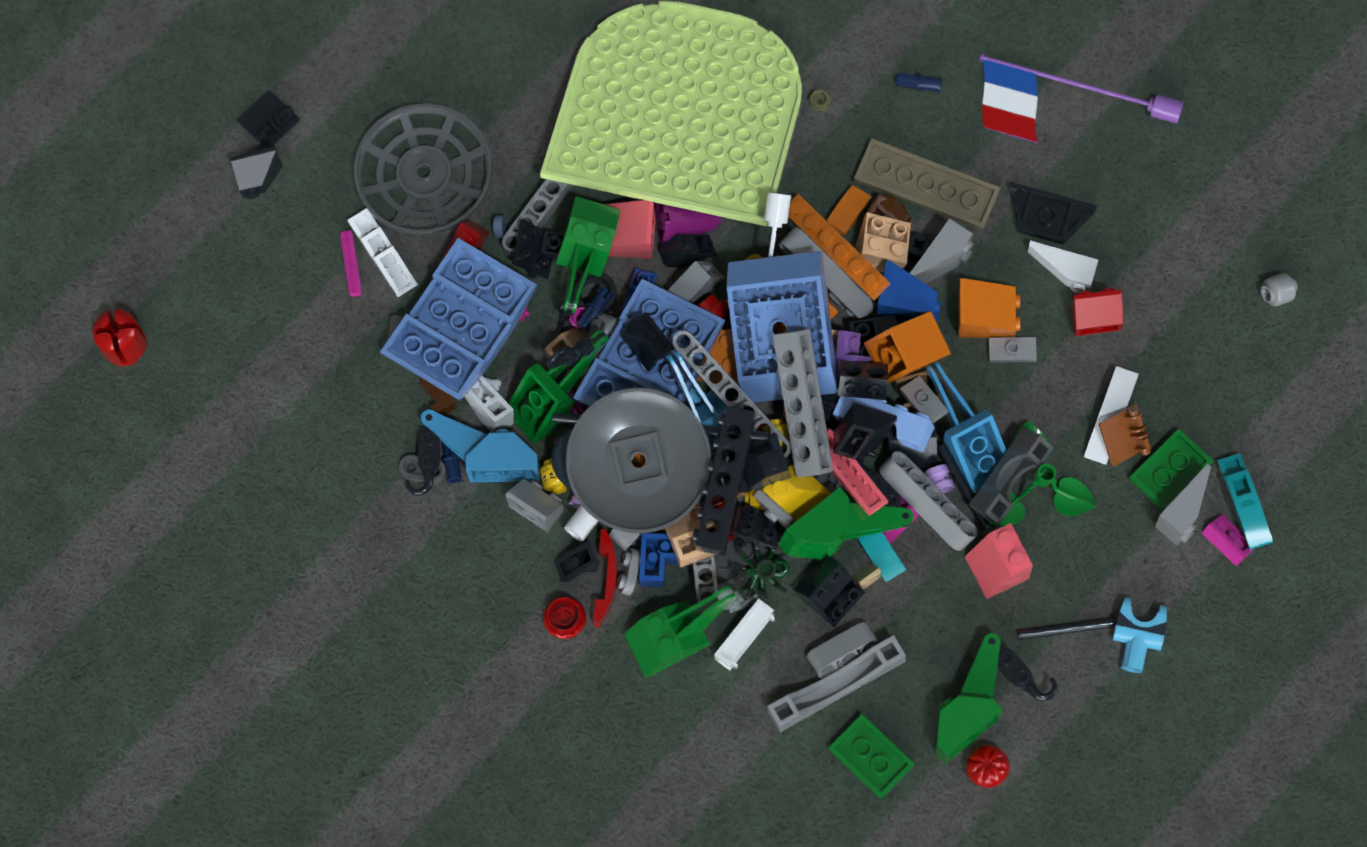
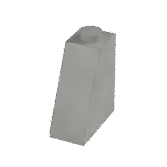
[668,261,726,305]

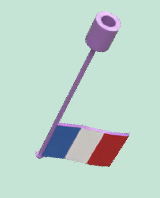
[979,53,1184,143]

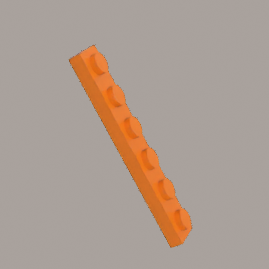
[788,194,890,300]

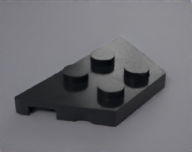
[1009,182,1097,245]

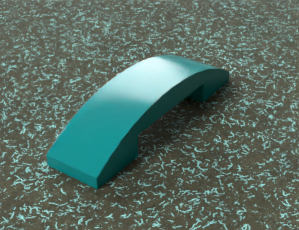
[848,495,907,583]

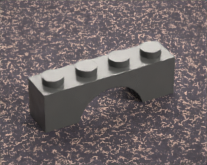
[969,428,1054,525]

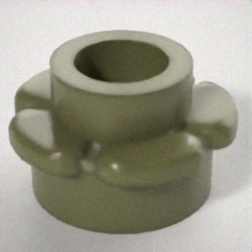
[808,90,831,112]

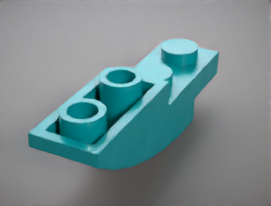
[1217,453,1273,550]

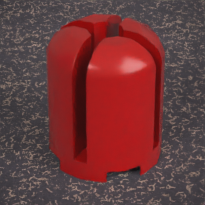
[92,309,147,366]

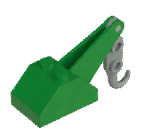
[624,586,758,678]

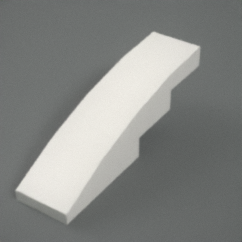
[347,208,418,297]
[1084,366,1139,465]

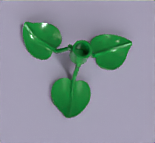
[986,421,1096,527]

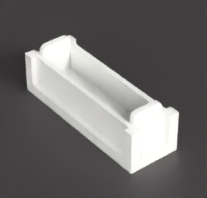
[714,599,775,671]

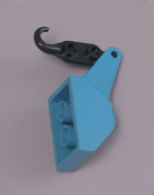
[405,410,541,496]

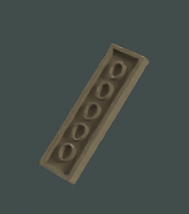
[854,138,1001,231]

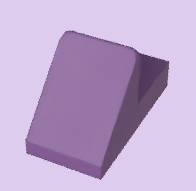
[835,330,872,378]

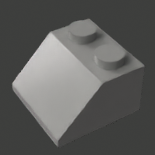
[505,479,564,533]

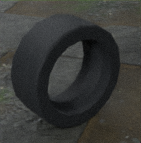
[573,272,617,314]

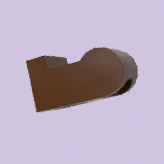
[421,378,457,416]

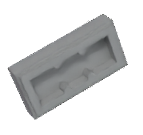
[988,337,1037,363]
[900,376,948,423]
[754,490,795,529]

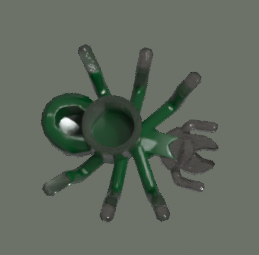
[730,542,789,600]

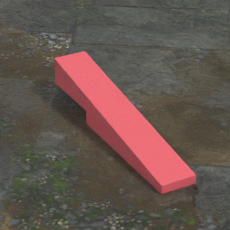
[783,404,888,516]

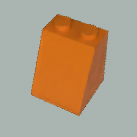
[958,279,1020,338]
[864,311,951,384]

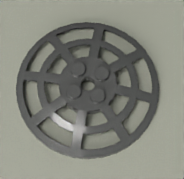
[354,103,492,235]

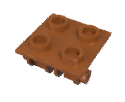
[1099,404,1152,467]

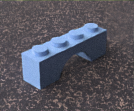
[833,396,935,453]

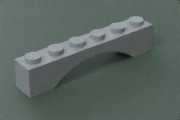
[767,635,906,733]

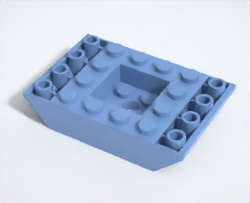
[727,251,838,403]

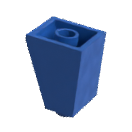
[877,260,941,323]

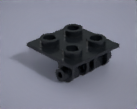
[237,90,301,148]
[512,220,552,280]
[731,502,782,550]

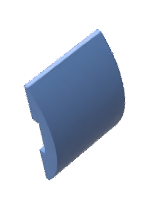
[380,238,537,401]
[573,279,725,407]

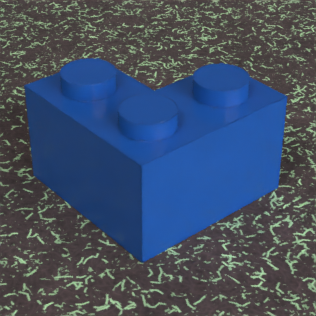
[639,533,690,587]

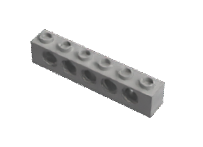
[773,329,833,477]

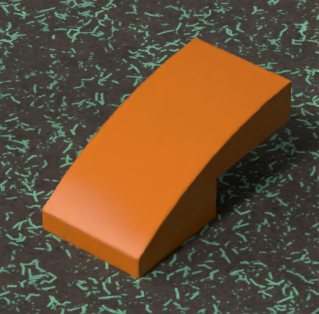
[827,185,872,236]

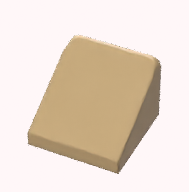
[852,563,881,590]

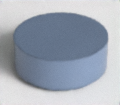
[493,215,507,239]

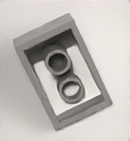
[910,219,974,284]
[1155,464,1211,546]

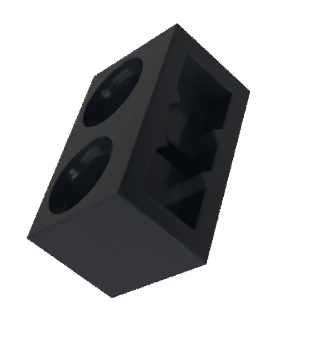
[838,360,888,400]

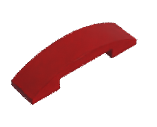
[593,529,618,628]

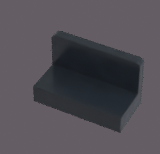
[622,313,675,372]

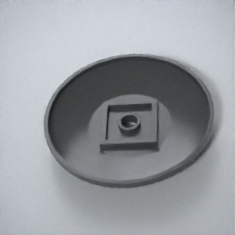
[566,388,711,533]

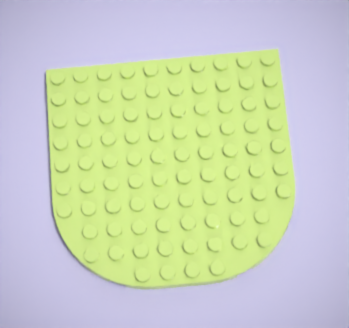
[540,1,802,227]

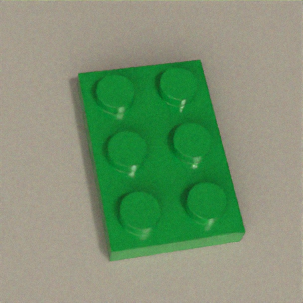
[1129,429,1214,511]
[828,714,915,800]

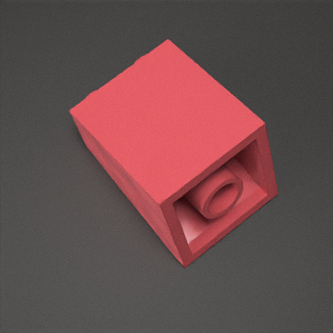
[604,200,656,259]
[965,523,1033,599]

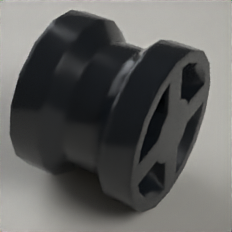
[908,233,930,261]

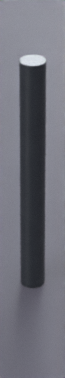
[937,444,992,531]
[1018,618,1115,640]

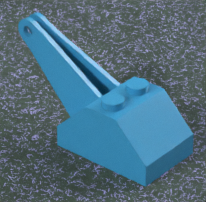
[667,350,727,452]
[926,361,1007,494]

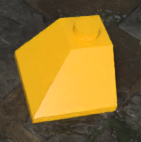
[763,465,831,522]

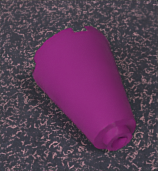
[656,203,721,243]

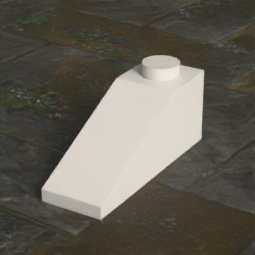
[1028,241,1098,293]
[464,376,514,433]

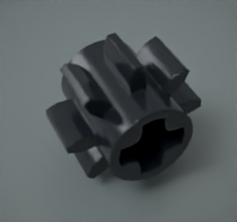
[821,393,839,422]

